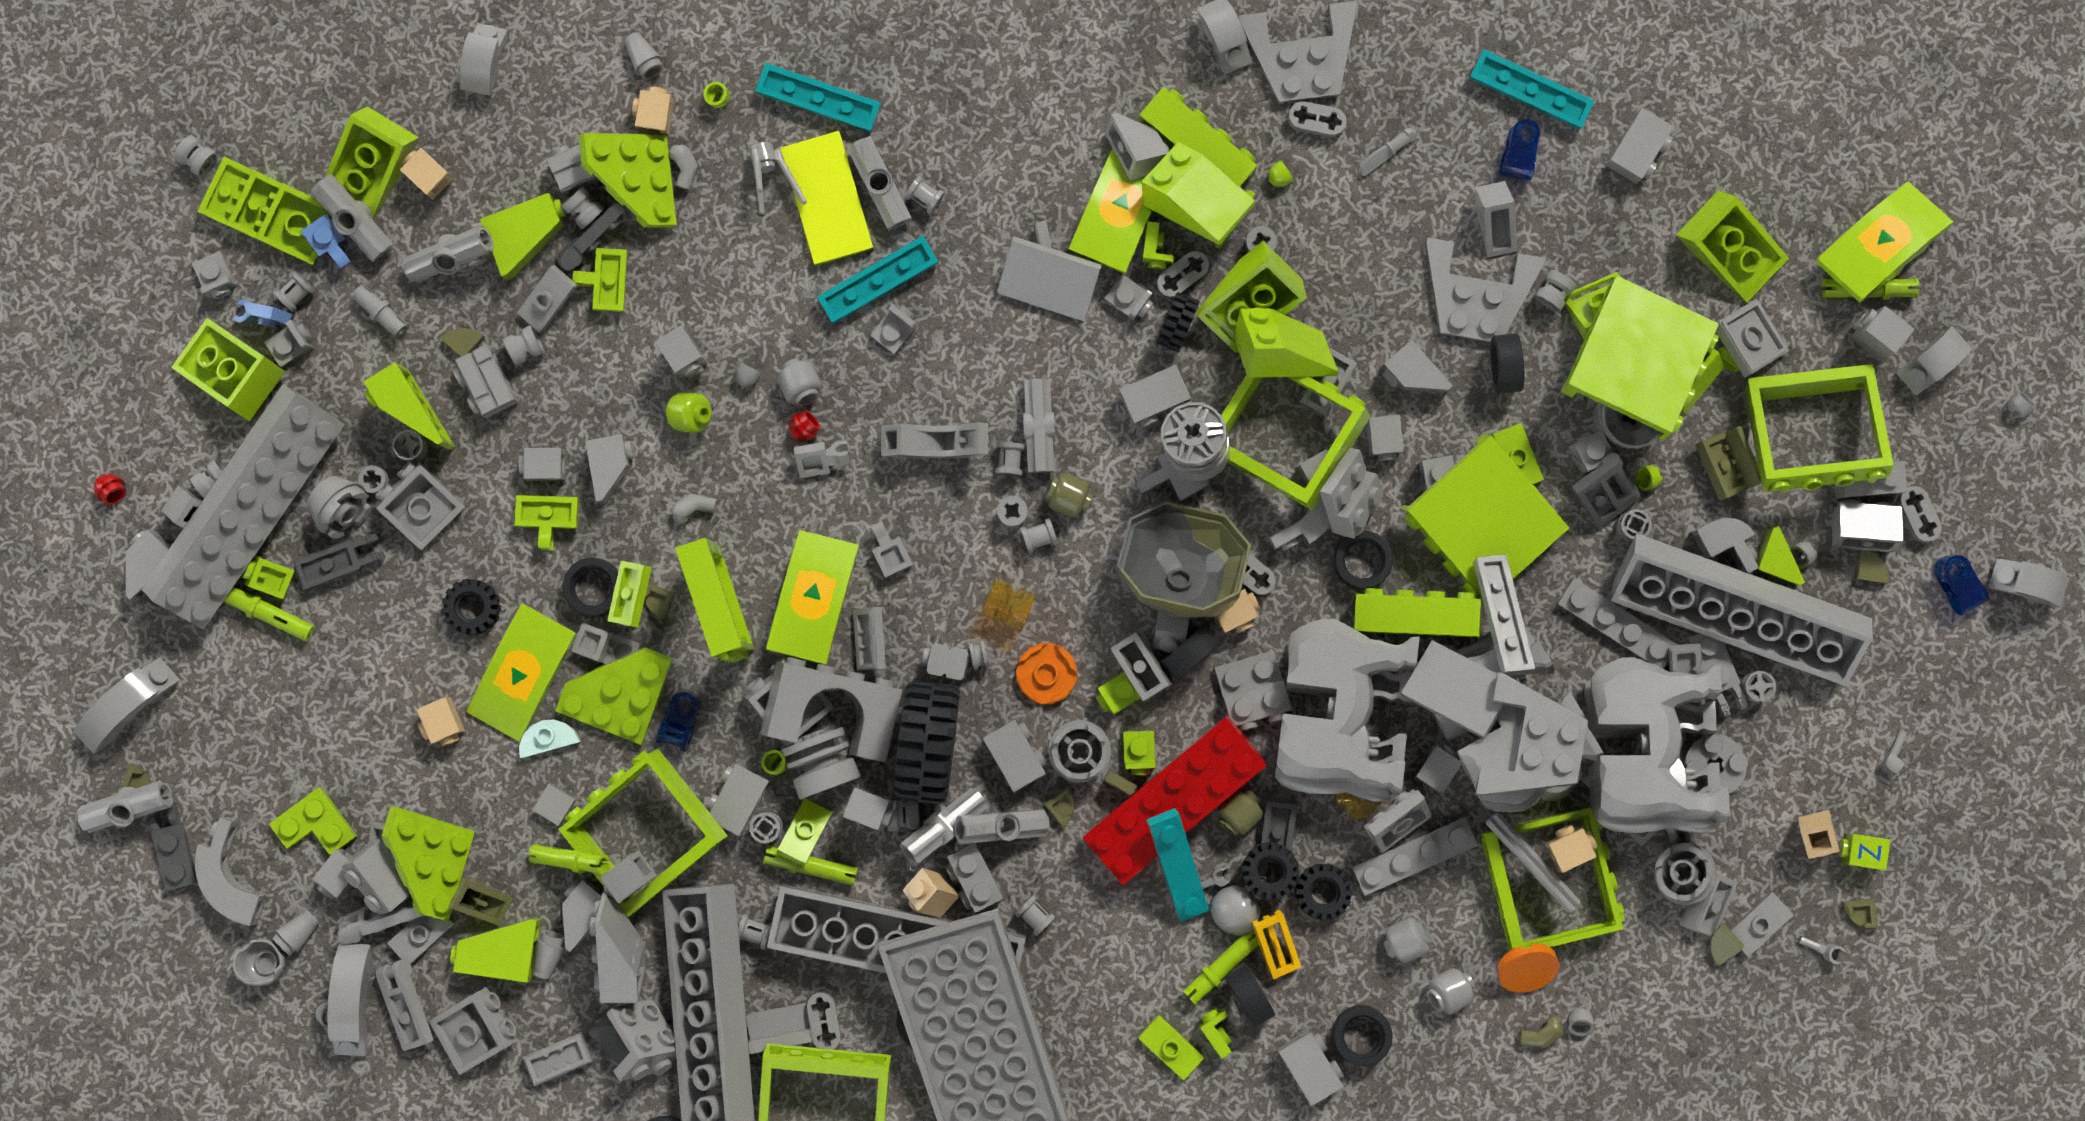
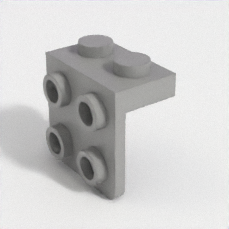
[607,1000,676,1081]

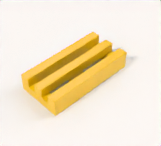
[1251,910,1301,980]

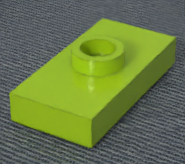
[1492,423,1544,484]
[776,799,832,867]
[1138,1014,1205,1080]

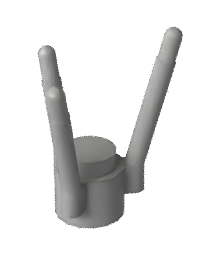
[749,142,807,215]

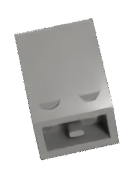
[590,889,646,1003]

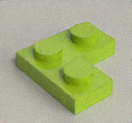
[269,787,358,855]

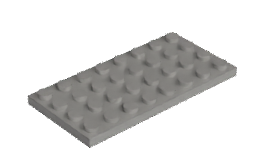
[878,908,1070,1121]

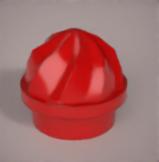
[789,410,821,442]
[93,473,126,505]

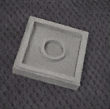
[1716,299,1789,378]

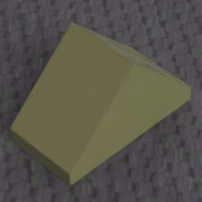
[448,876,513,926]

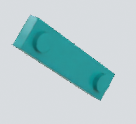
[1469,49,1595,130]
[755,62,882,133]
[817,235,939,324]
[1146,808,1209,922]

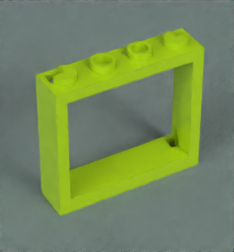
[1745,364,1894,493]
[1221,375,1371,511]
[675,538,755,663]
[558,749,728,917]
[1480,806,1625,951]
[758,1043,891,1121]

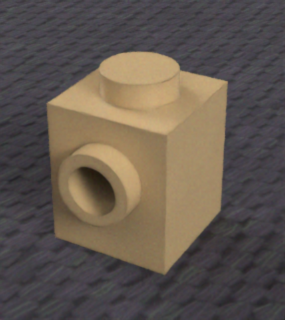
[632,87,674,136]
[400,148,453,200]
[1215,589,1260,634]
[416,697,465,747]
[1798,810,1840,859]
[1544,825,1597,873]
[902,868,960,918]

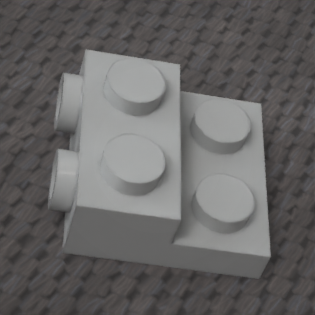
[1320,447,1383,539]
[375,461,465,550]
[1214,650,1292,731]
[744,657,834,747]
[1364,789,1432,853]
[429,987,517,1075]

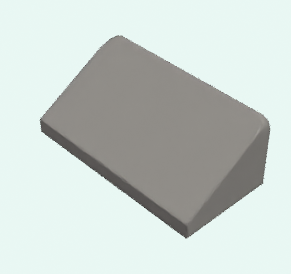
[1679,873,1738,939]

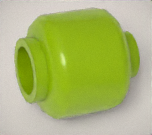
[666,392,712,433]

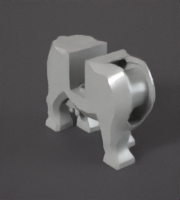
[1275,618,1420,802]
[1430,624,1604,812]
[1584,657,1730,834]

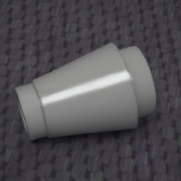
[624,32,664,80]
[272,910,320,956]
[532,930,565,979]

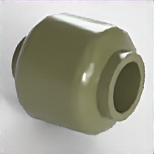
[1045,473,1093,518]
[1217,789,1263,837]

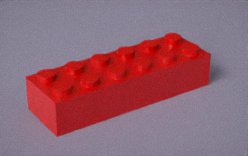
[1082,714,1268,885]

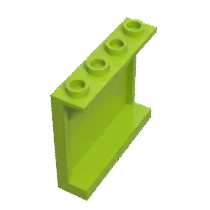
[1561,276,1719,440]
[1400,434,1569,599]

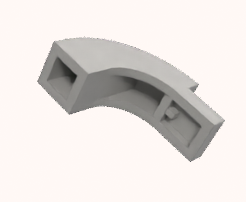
[881,422,989,459]
[1268,449,1330,552]
[73,657,180,754]
[195,817,267,926]
[327,943,373,1056]

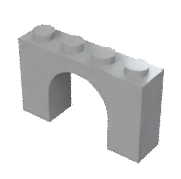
[760,657,902,763]

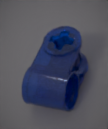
[1499,119,1540,181]
[1934,555,1989,616]
[655,691,701,753]

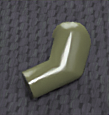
[1519,1017,1564,1048]

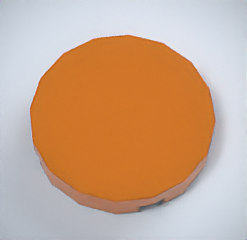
[1016,643,1077,704]
[1497,943,1560,993]

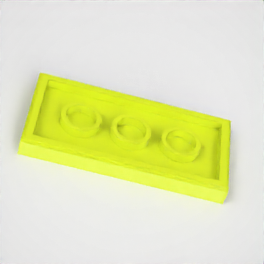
[781,131,874,266]

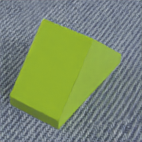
[1753,526,1805,587]

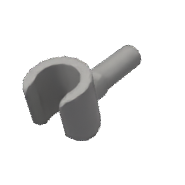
[1880,730,1907,775]
[1201,865,1236,889]
[1799,936,1846,964]

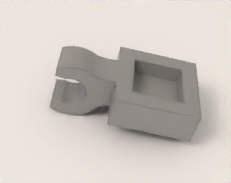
[794,441,850,478]
[871,521,913,578]

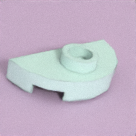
[519,719,581,758]

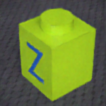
[1838,833,1890,871]

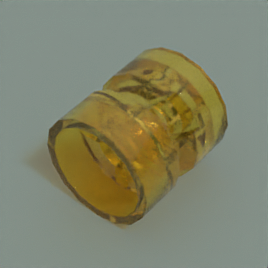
[981,578,1036,631]

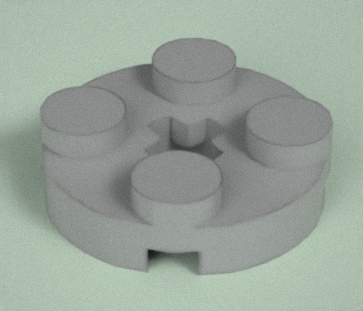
[1683,735,1748,793]

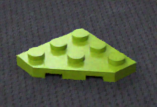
[578,133,677,228]
[555,647,674,745]
[381,806,475,922]

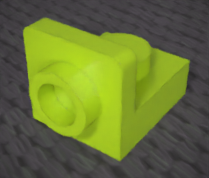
[1142,221,1174,270]
[241,555,295,599]
[1096,672,1140,715]
[1123,731,1156,775]
[1198,1007,1232,1059]

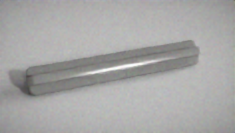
[1486,812,1580,913]

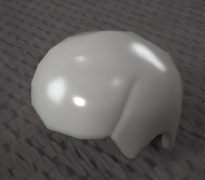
[1210,885,1261,936]
[232,939,285,987]

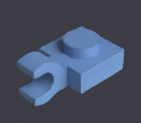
[300,214,351,269]
[233,299,292,328]

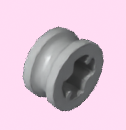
[358,465,389,494]
[969,640,989,670]

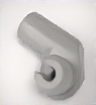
[669,144,698,191]
[672,494,717,523]

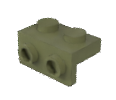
[1695,426,1761,501]

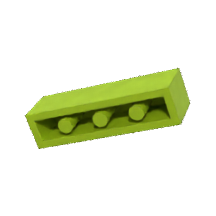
[1139,87,1258,188]
[1354,588,1484,638]

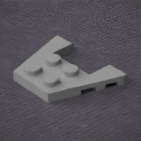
[1238,0,1357,104]
[1425,238,1545,343]
[1475,672,1588,796]

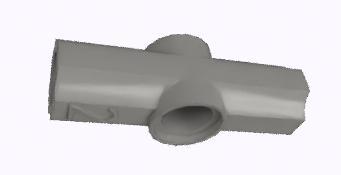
[847,136,912,231]
[310,174,393,262]
[402,226,494,283]
[1023,378,1055,473]
[77,780,173,833]
[899,787,988,866]
[954,809,1050,844]

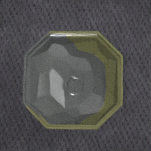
[1116,502,1251,618]

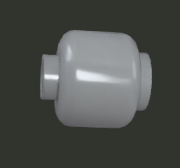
[777,359,822,407]
[1383,917,1432,963]
[1427,968,1475,1015]

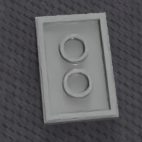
[997,236,1102,321]
[1401,640,1505,739]

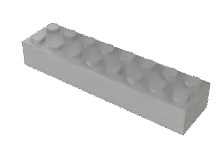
[141,384,345,630]
[1611,533,1873,686]
[662,884,755,1121]
[767,884,1026,973]

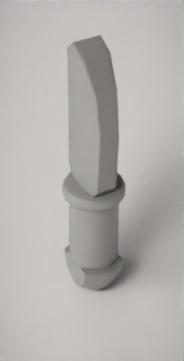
[1359,128,1416,176]

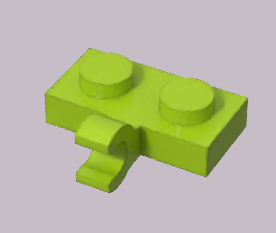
[572,248,628,312]
[514,495,580,551]

